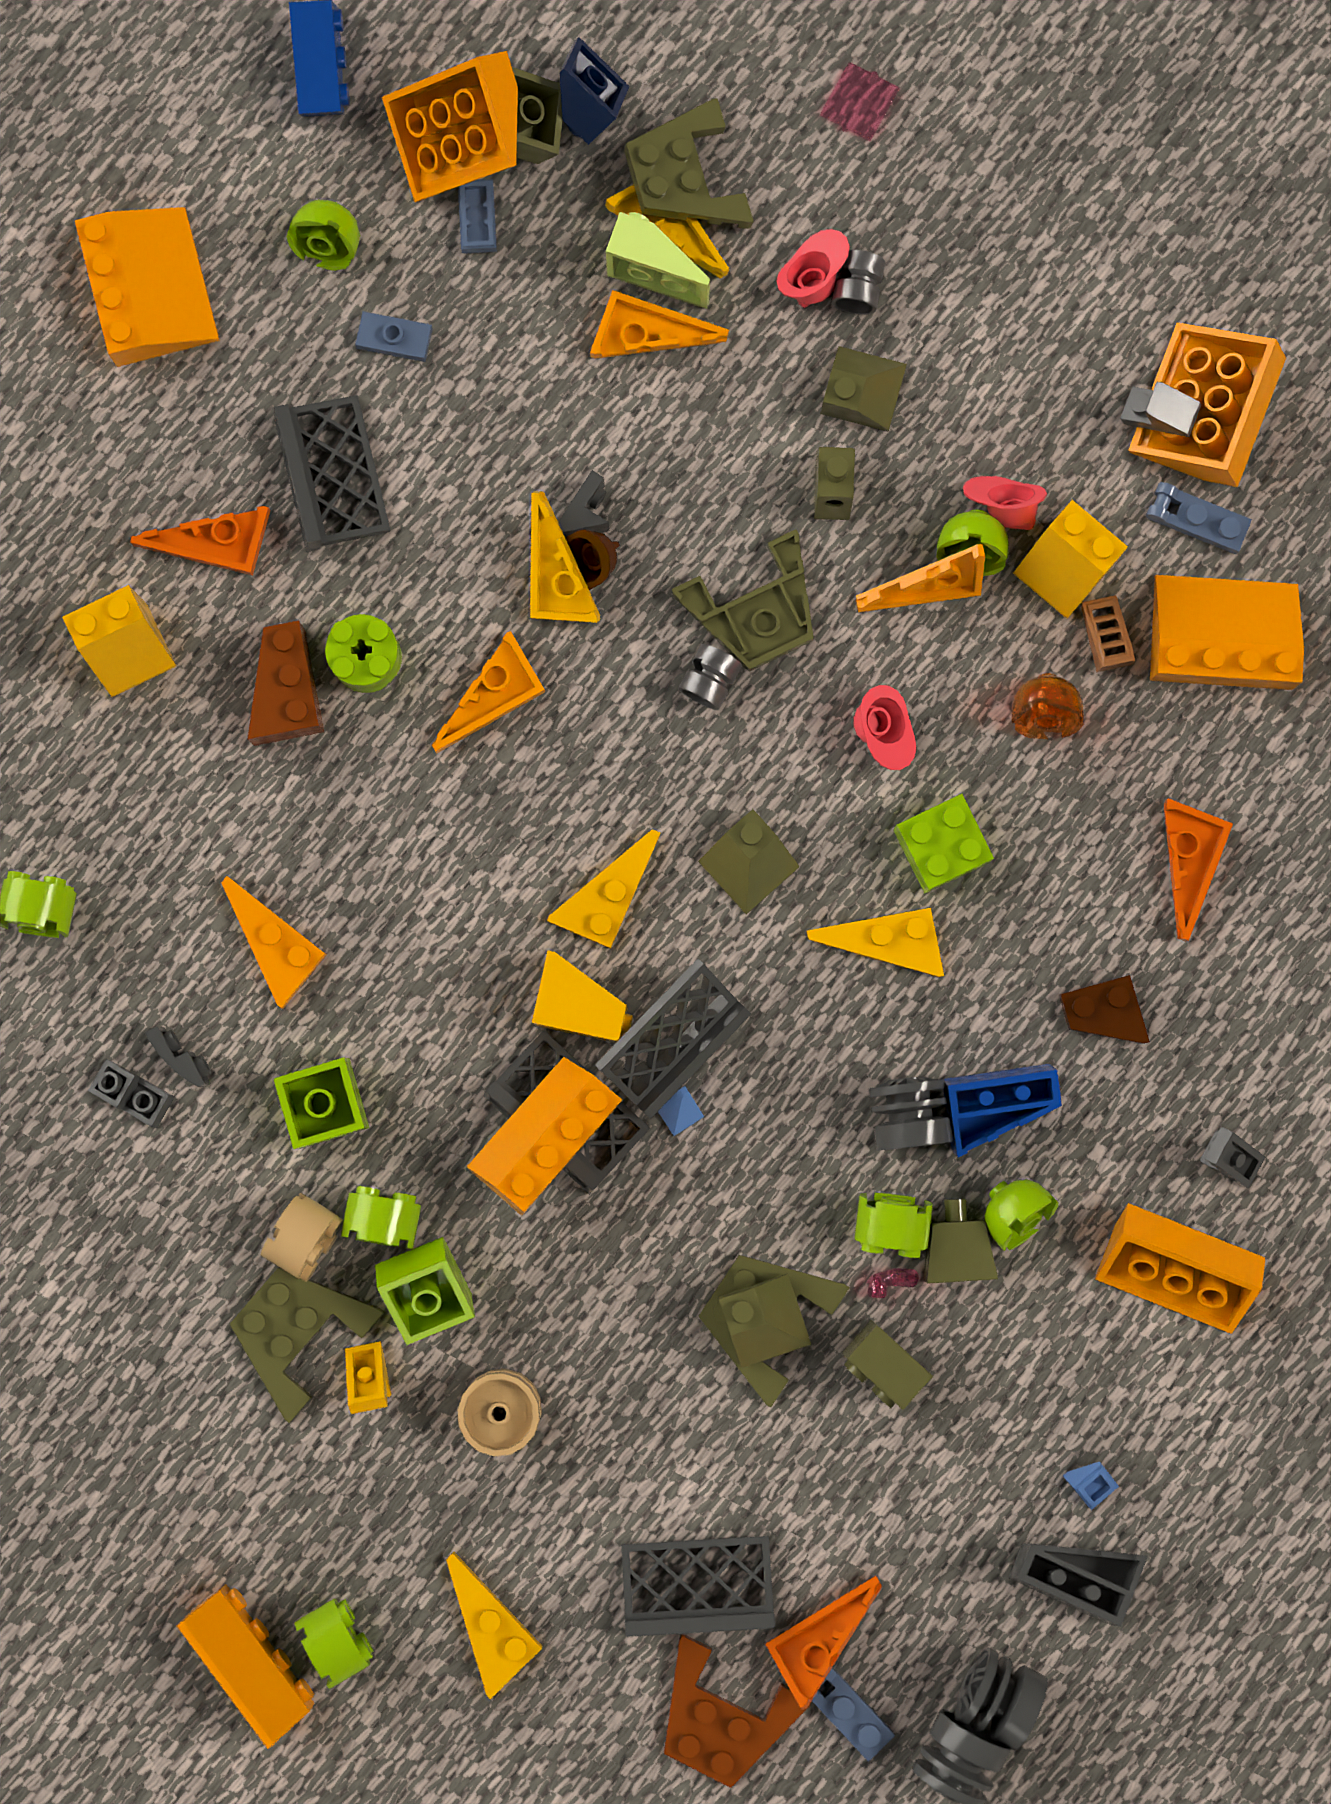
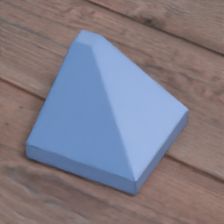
[658,1086,704,1136]
[1063,1462,1119,1510]

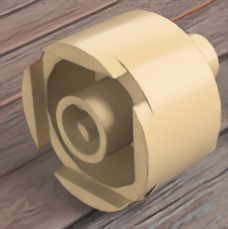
[261,1193,343,1282]

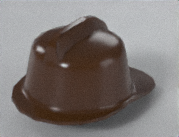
[565,529,620,590]

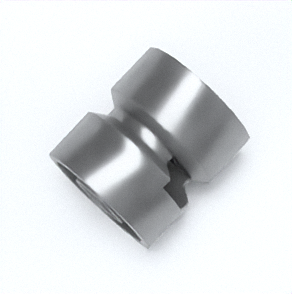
[832,250,886,315]
[678,644,742,710]

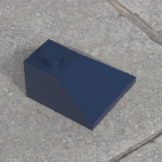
[559,37,630,145]

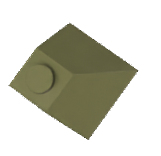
[820,346,907,432]
[698,809,800,914]
[718,1274,812,1368]

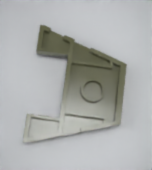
[624,98,754,229]
[671,529,814,672]
[698,1255,850,1408]
[230,1267,385,1423]

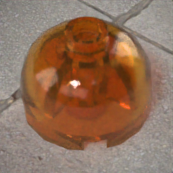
[1012,673,1084,740]

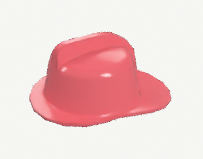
[776,229,850,308]
[963,476,1047,530]
[853,685,917,770]

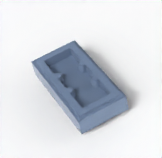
[458,179,497,254]
[355,311,433,362]

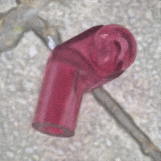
[866,1268,919,1299]

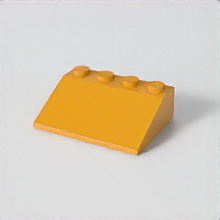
[382,51,518,202]
[74,207,220,367]
[1128,322,1286,487]
[1150,575,1304,690]

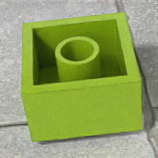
[893,794,994,894]
[273,1057,370,1149]
[375,1237,475,1345]

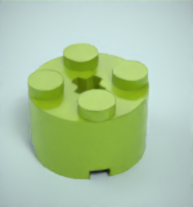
[325,614,402,693]
[0,871,77,938]
[340,1186,421,1249]
[854,1192,933,1258]
[295,1598,374,1689]

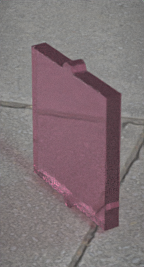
[820,62,900,142]

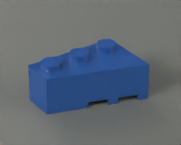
[289,0,350,117]
[943,1064,1062,1158]

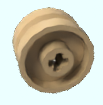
[458,1369,542,1456]

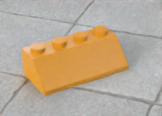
[466,1057,622,1216]
[1095,1203,1265,1334]
[177,1584,315,1749]

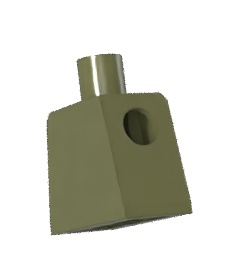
[814,447,855,520]
[924,1199,998,1283]

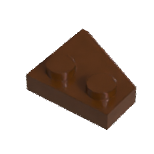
[1059,975,1150,1044]

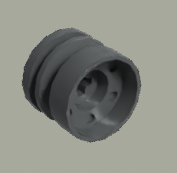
[868,1076,953,1151]
[955,1647,1048,1750]
[912,1709,1011,1804]

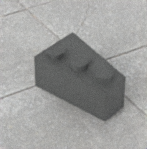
[1009,1543,1148,1627]

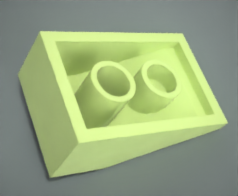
[606,212,710,309]

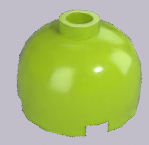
[286,199,360,271]
[936,509,1009,576]
[985,1179,1059,1251]

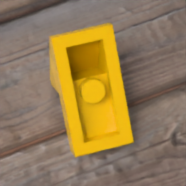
[345,1341,391,1414]

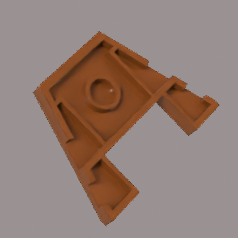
[664,1634,812,1788]

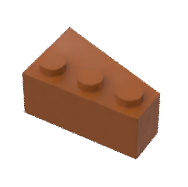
[247,620,324,746]

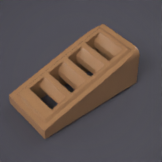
[1081,595,1135,672]

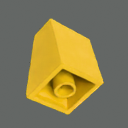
[1013,500,1128,619]
[62,585,176,697]
[532,950,633,1043]

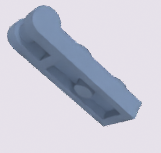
[1146,482,1252,554]
[812,1667,895,1762]

